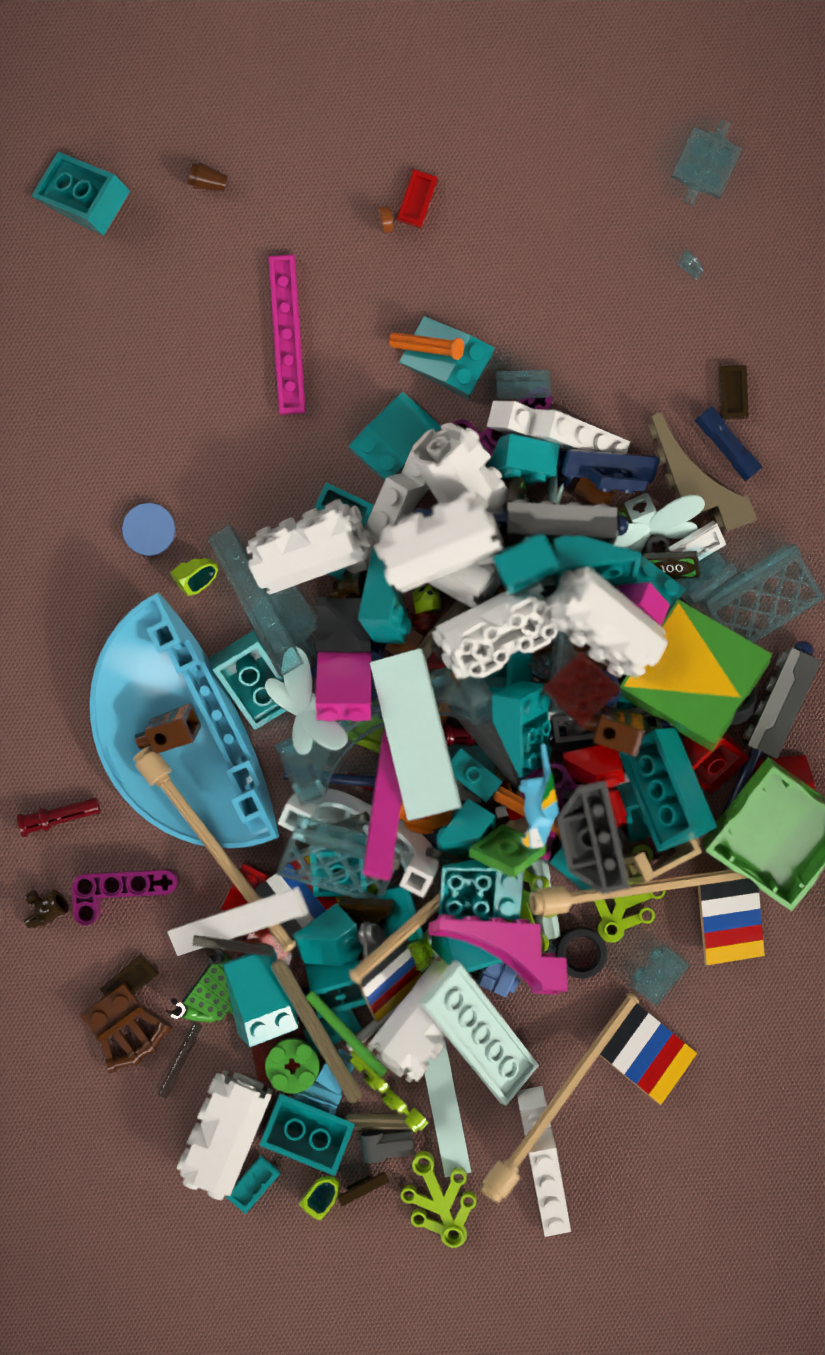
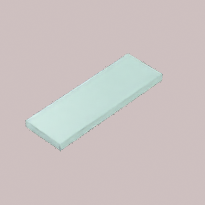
[370,648,462,821]
[419,961,539,1106]

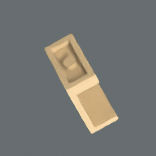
[623,838,702,883]

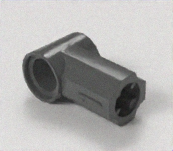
[360,1130,414,1163]

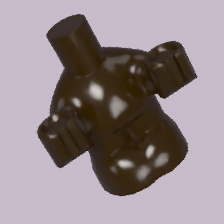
[331,570,368,599]
[24,890,69,928]

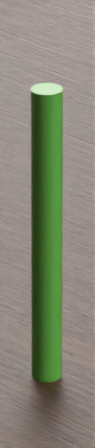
[305,991,388,1077]

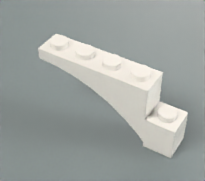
[487,401,630,454]
[346,449,429,574]
[517,1086,571,1237]

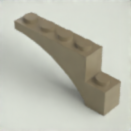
[647,412,757,533]

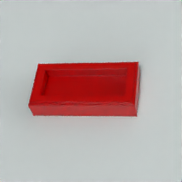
[397,169,438,229]

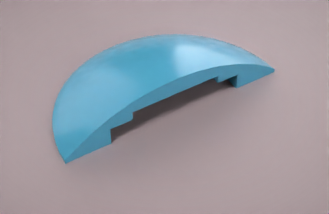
[90,593,279,848]

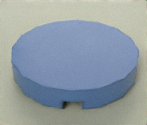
[122,503,176,556]

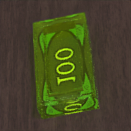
[408,934,436,971]

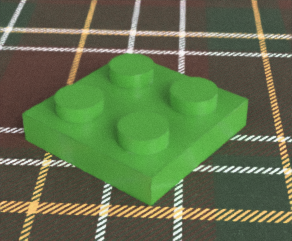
[469,824,546,878]

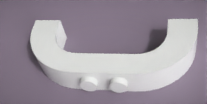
[278,787,438,898]

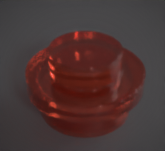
[411,611,437,631]

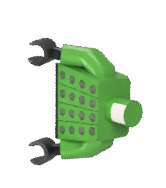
[166,944,233,1022]

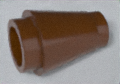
[188,162,228,191]

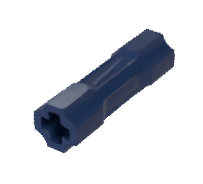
[694,406,762,481]

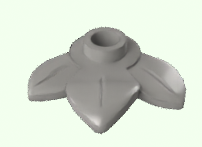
[358,922,386,959]

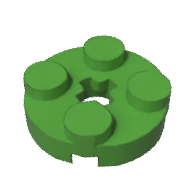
[265,1038,320,1094]

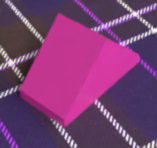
[617,582,670,626]

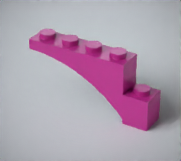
[429,915,568,995]

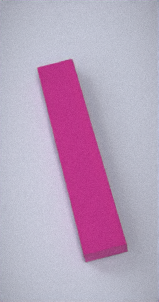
[268,254,306,415]
[362,725,402,881]

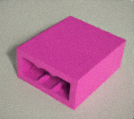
[315,652,372,721]

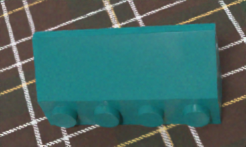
[619,728,717,852]

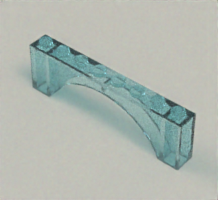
[275,667,492,806]

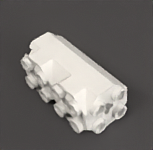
[413,423,509,529]
[375,492,504,592]
[247,499,373,594]
[395,512,501,609]
[547,568,668,677]
[432,582,558,679]
[367,959,476,1082]
[177,1070,273,1200]

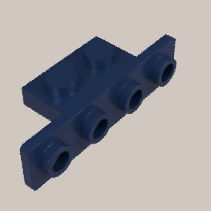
[562,449,660,494]

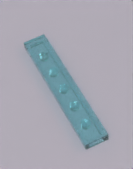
[208,525,304,677]

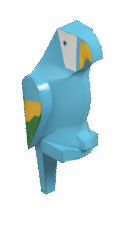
[518,744,558,848]

